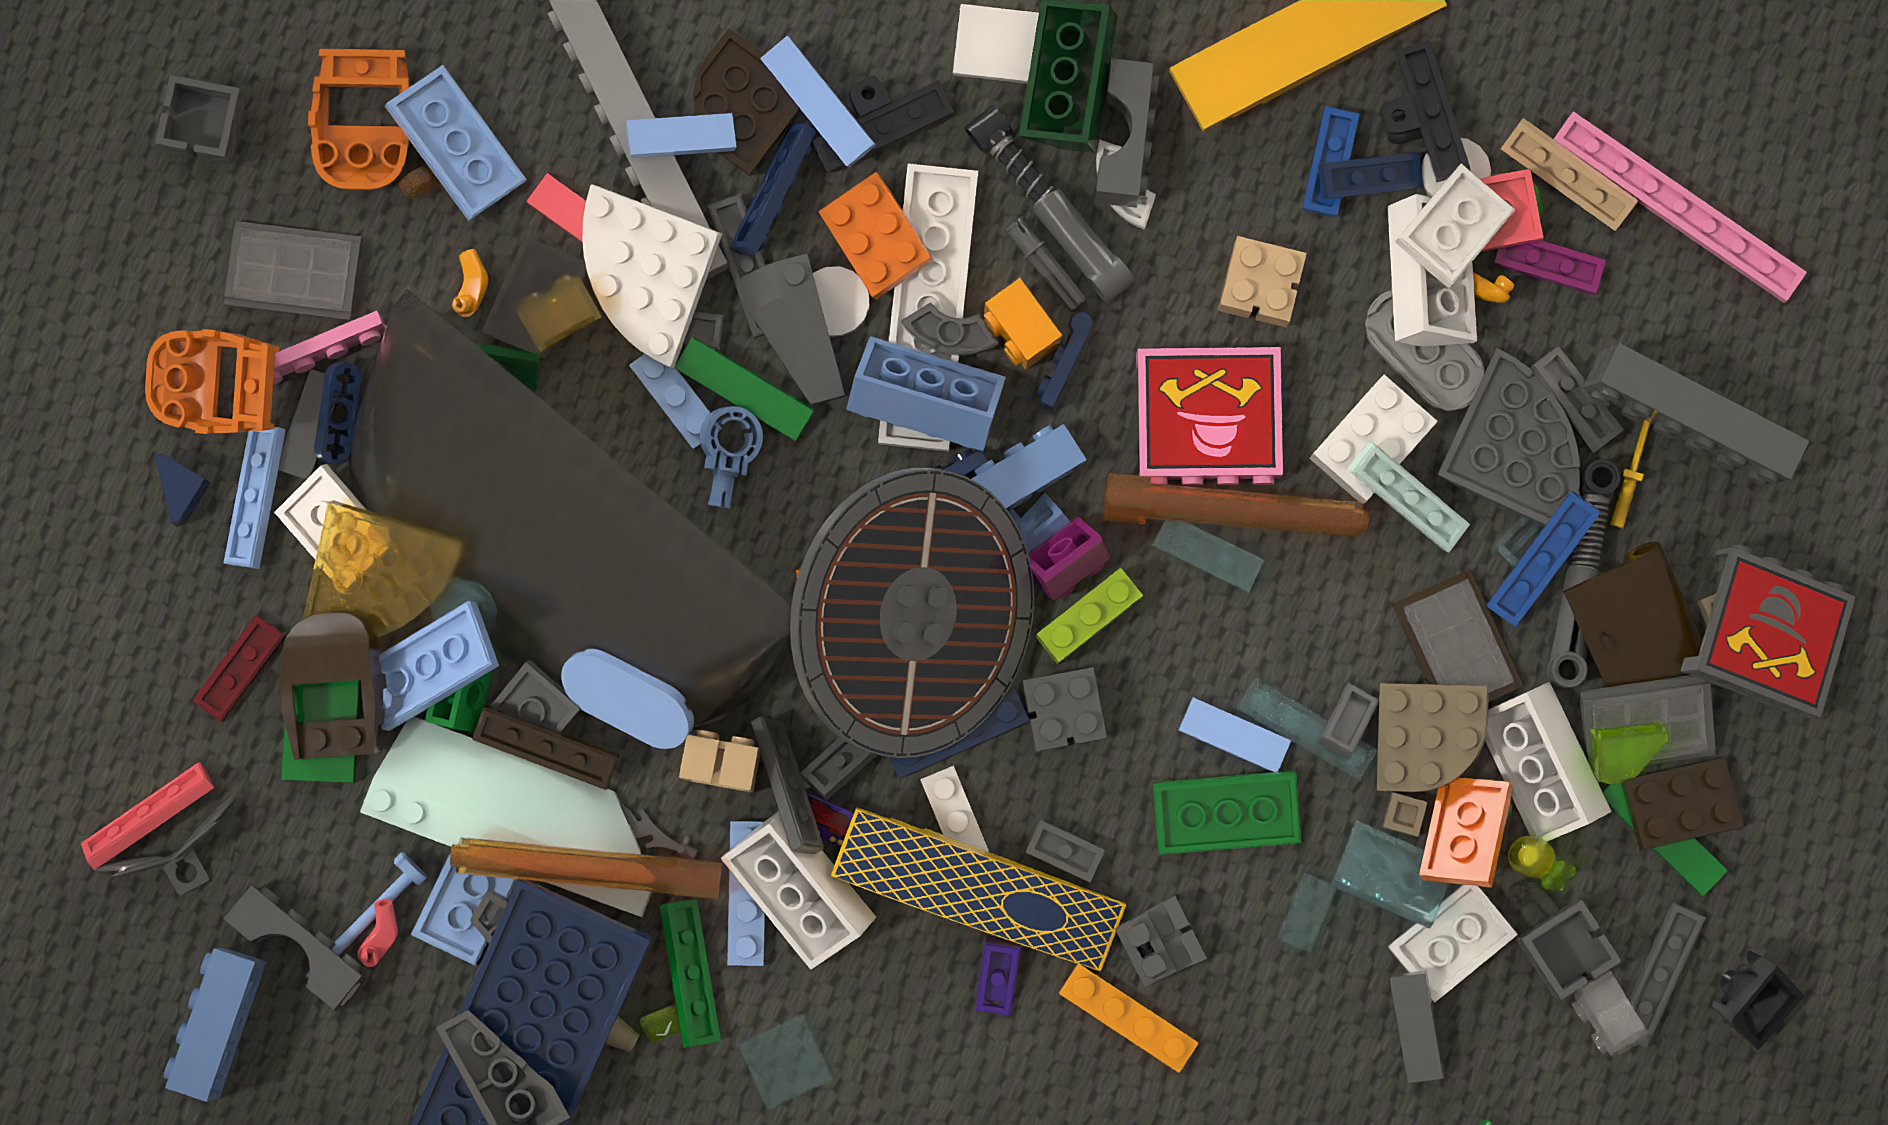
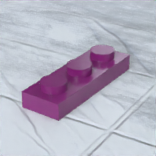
[1492,240,1606,296]

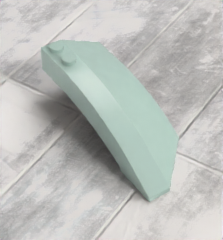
[360,717,655,917]

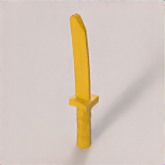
[1610,420,1651,529]

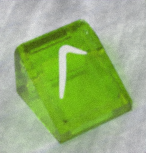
[640,1005,681,1043]

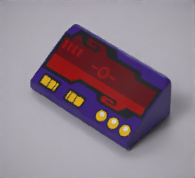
[807,793,854,847]

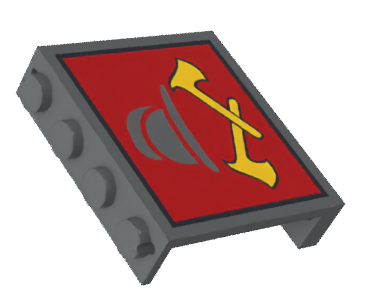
[1681,544,1856,719]

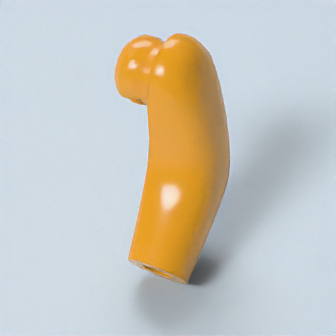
[452,249,489,317]
[1473,272,1514,303]

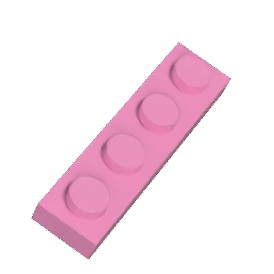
[273,311,388,385]

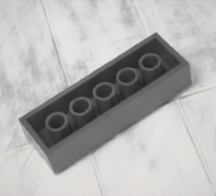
[1583,343,1809,486]

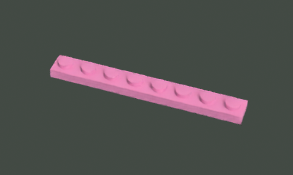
[1554,111,1807,303]

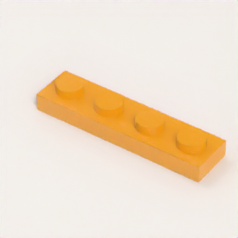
[1059,963,1198,1073]

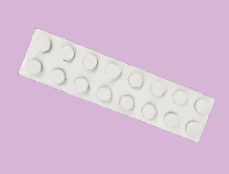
[878,164,978,452]

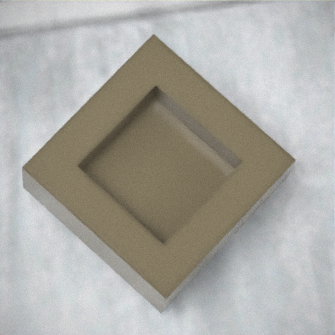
[1382,793,1427,837]

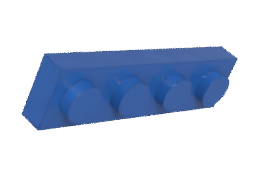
[1487,490,1601,627]

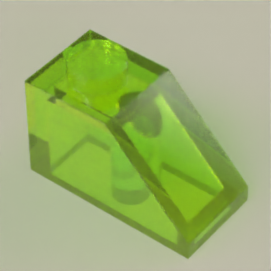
[1589,721,1669,784]

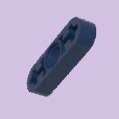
[314,362,361,465]

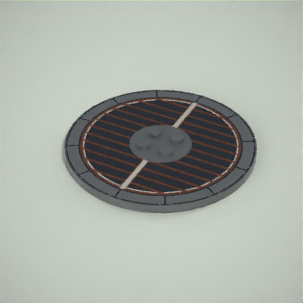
[790,468,1034,758]

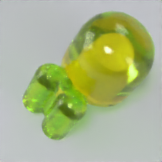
[1508,836,1576,892]

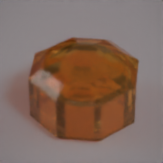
[398,167,435,200]

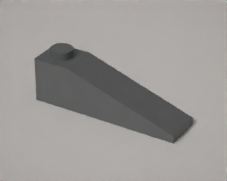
[436,1010,570,1125]

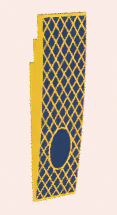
[831,807,1126,971]

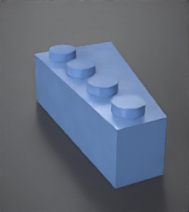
[971,424,1087,511]

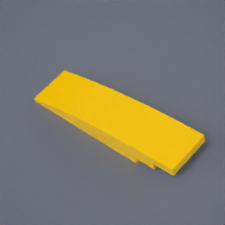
[1169,0,1447,132]

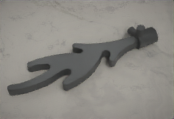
[620,802,699,863]

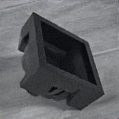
[1711,950,1804,1050]

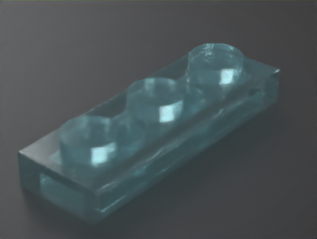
[1152,514,1264,593]

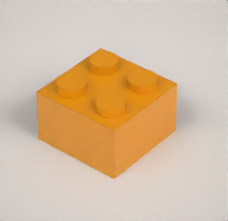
[983,278,1062,370]

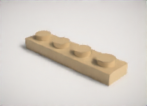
[1501,118,1638,231]

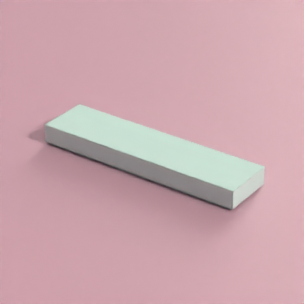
[1347,441,1470,553]

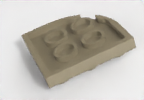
[1377,683,1489,792]

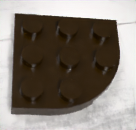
[693,28,801,177]

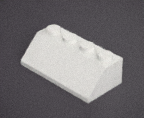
[1388,194,1477,347]
[1485,682,1611,846]
[721,811,876,970]

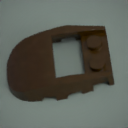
[280,612,387,760]

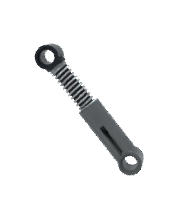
[1546,459,1620,689]

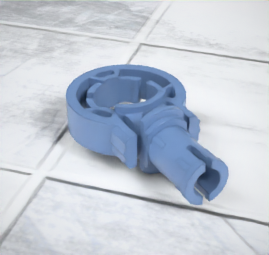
[700,407,763,509]

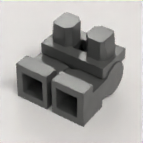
[1115,895,1207,987]

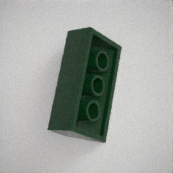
[1019,0,1118,153]

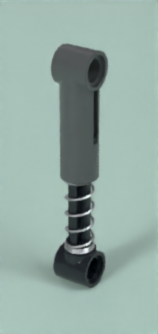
[964,105,1136,304]

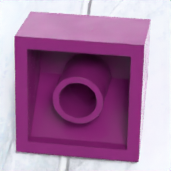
[1028,517,1111,601]

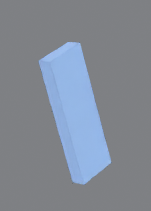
[626,113,736,158]
[1178,698,1291,772]

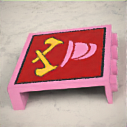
[1136,347,1283,486]

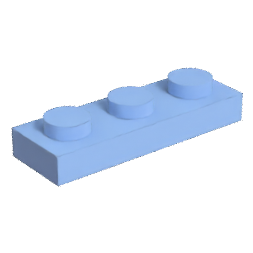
[629,354,722,450]

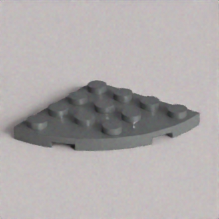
[1436,348,1580,526]

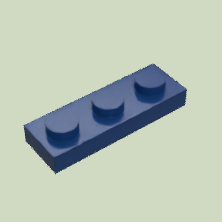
[1302,106,1359,218]

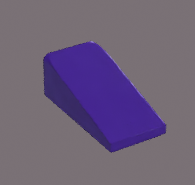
[975,935,1021,1016]

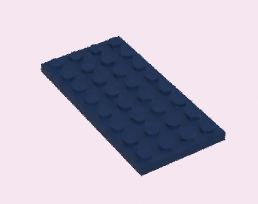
[410,877,653,1125]

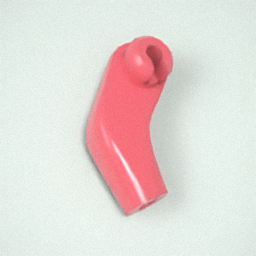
[357,899,398,967]

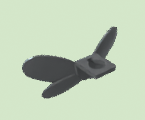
[93,794,236,895]

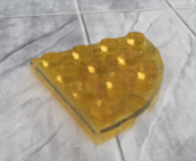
[302,500,466,637]

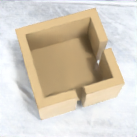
[1218,236,1307,328]
[679,730,761,793]

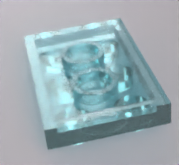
[1331,820,1448,929]

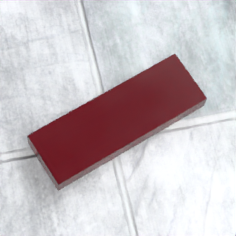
[192,614,286,722]

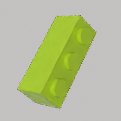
[1036,568,1143,665]

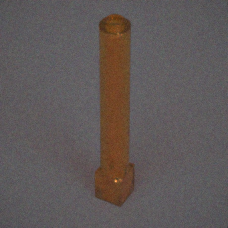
[1103,473,1369,537]
[450,837,722,899]

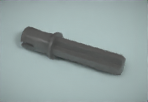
[1005,216,1085,311]

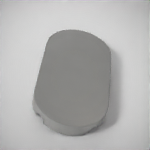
[1365,290,1485,412]

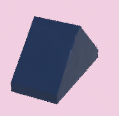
[155,453,211,527]

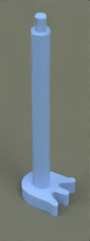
[306,852,428,978]

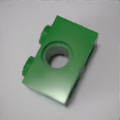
[425,670,493,732]

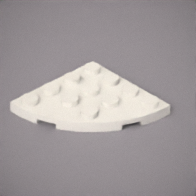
[582,184,722,367]

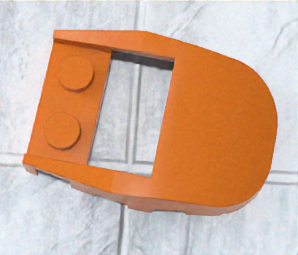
[308,49,410,190]
[145,329,280,434]

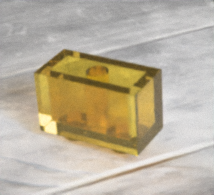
[516,275,602,352]

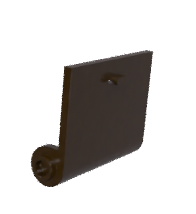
[1563,541,1703,687]

